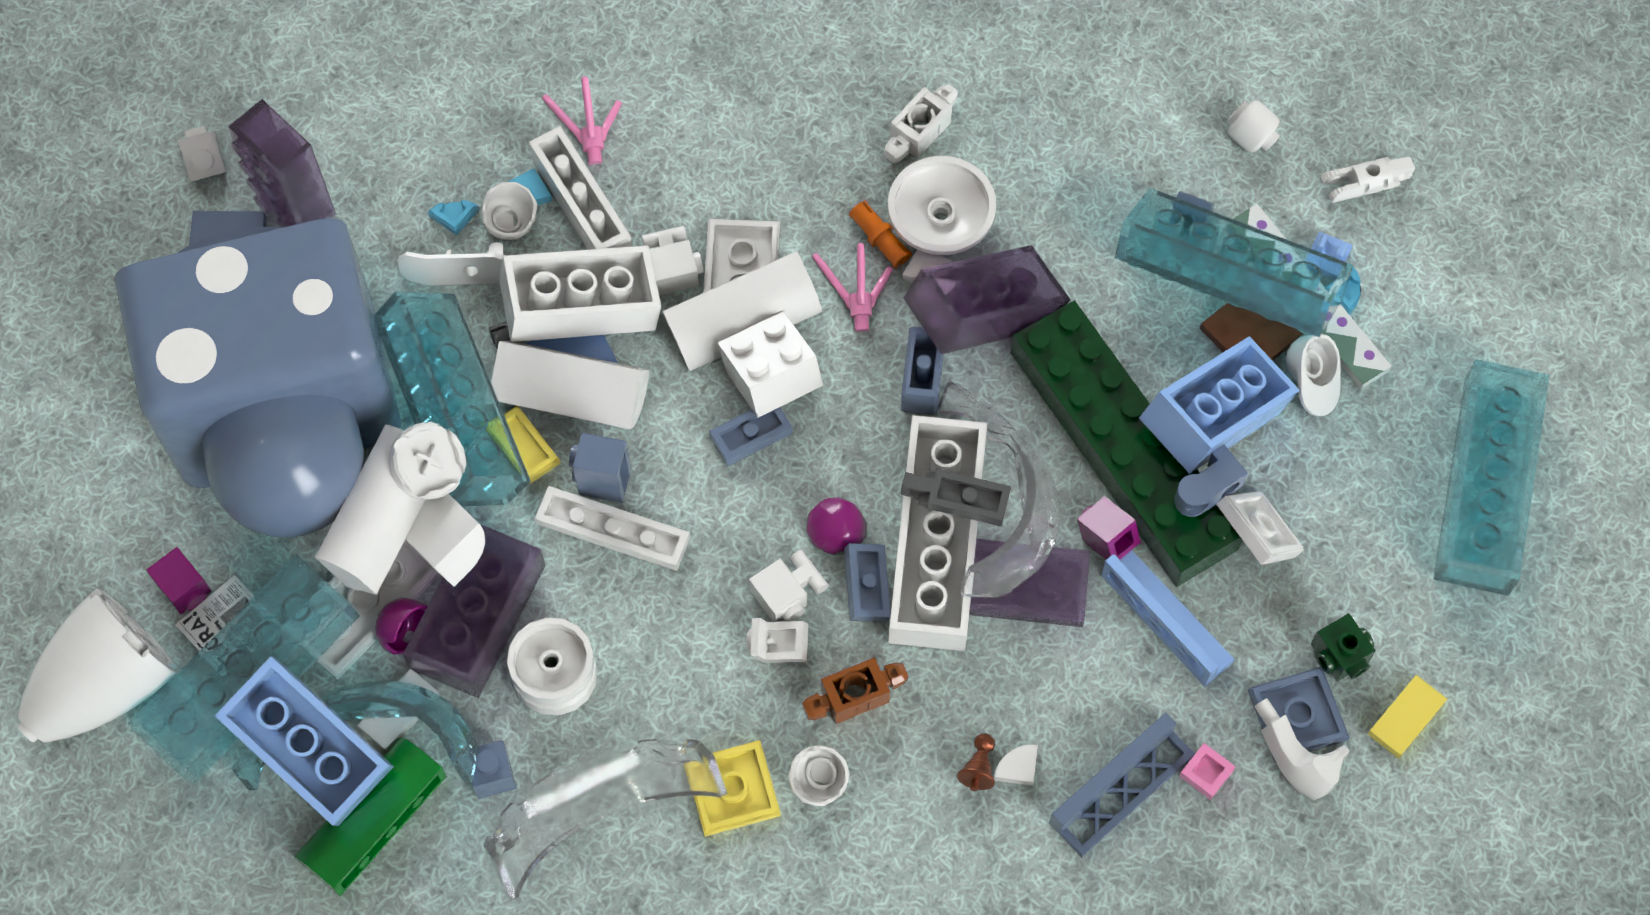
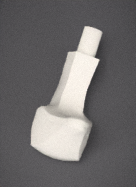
[1254,698,1350,801]

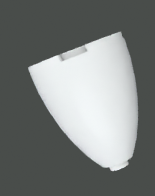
[17,588,178,743]

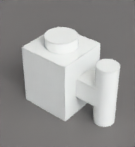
[642,226,704,296]
[749,550,829,622]

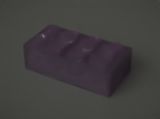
[228,99,337,227]
[903,245,1071,354]
[403,524,546,699]

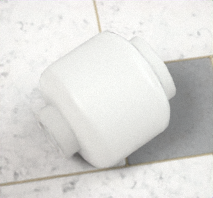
[1226,100,1280,153]

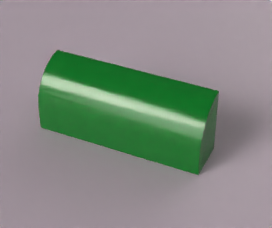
[293,737,447,897]

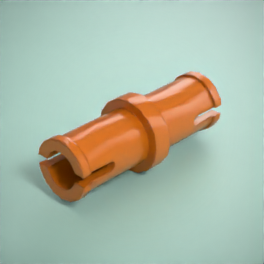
[849,200,912,269]

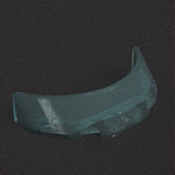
[232,680,478,790]

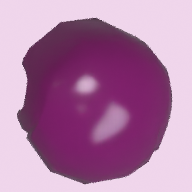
[806,497,867,555]
[375,597,431,655]

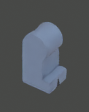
[1174,444,1248,517]

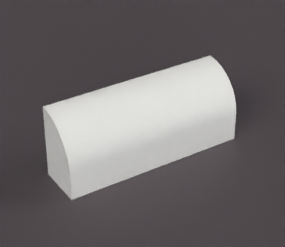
[663,251,822,371]
[488,341,650,429]
[315,425,425,595]
[406,494,485,587]

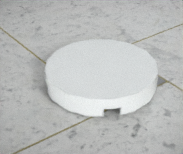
[388,422,466,501]

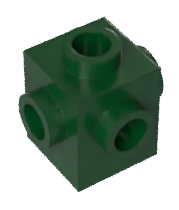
[1311,613,1376,682]

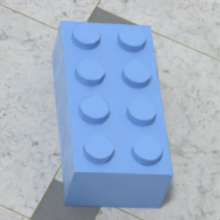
[1139,336,1300,474]
[215,656,394,826]

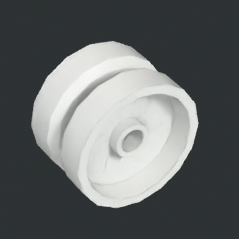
[507,618,598,716]

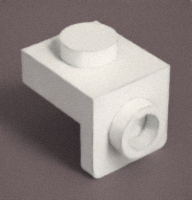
[178,126,226,182]
[746,618,808,663]

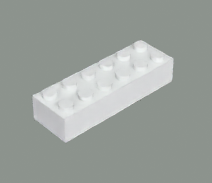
[888,415,987,651]

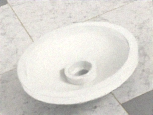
[888,156,996,255]

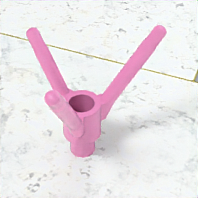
[542,76,622,165]
[812,243,893,332]

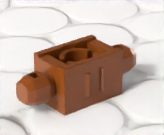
[802,657,908,724]

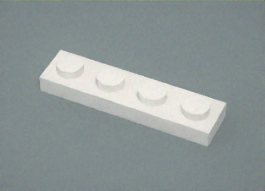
[535,486,690,571]

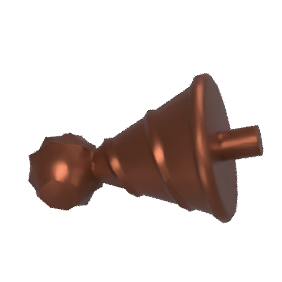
[957,733,995,792]

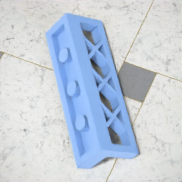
[1101,550,1235,687]

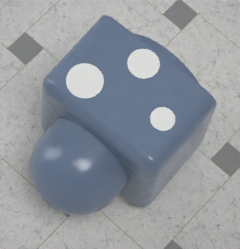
[114,218,401,538]

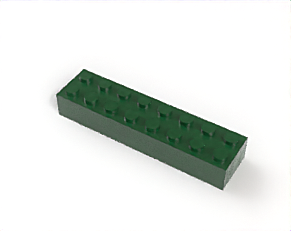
[1010,300,1243,587]

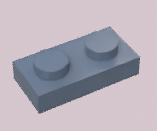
[709,407,793,467]
[844,543,891,622]

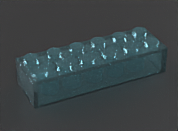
[1114,187,1353,338]
[375,291,531,506]
[1433,359,1550,596]
[127,554,360,784]

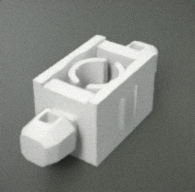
[884,84,958,163]

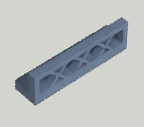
[1049,712,1195,858]

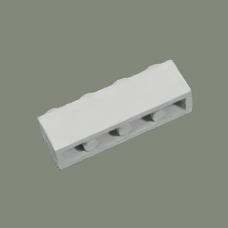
[529,126,632,250]

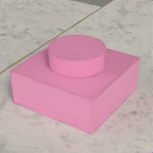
[1179,743,1236,800]

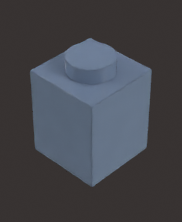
[464,740,517,799]

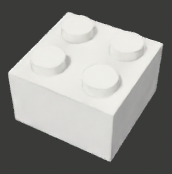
[718,311,823,418]

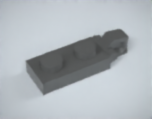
[901,468,1011,527]

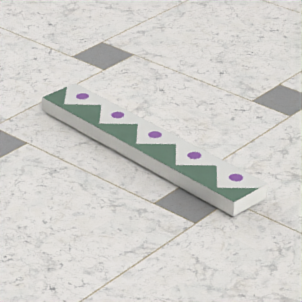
[1227,204,1392,390]

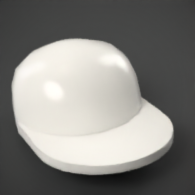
[1286,334,1341,416]

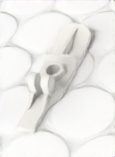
[397,242,506,285]

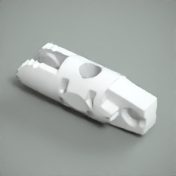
[1321,157,1415,203]

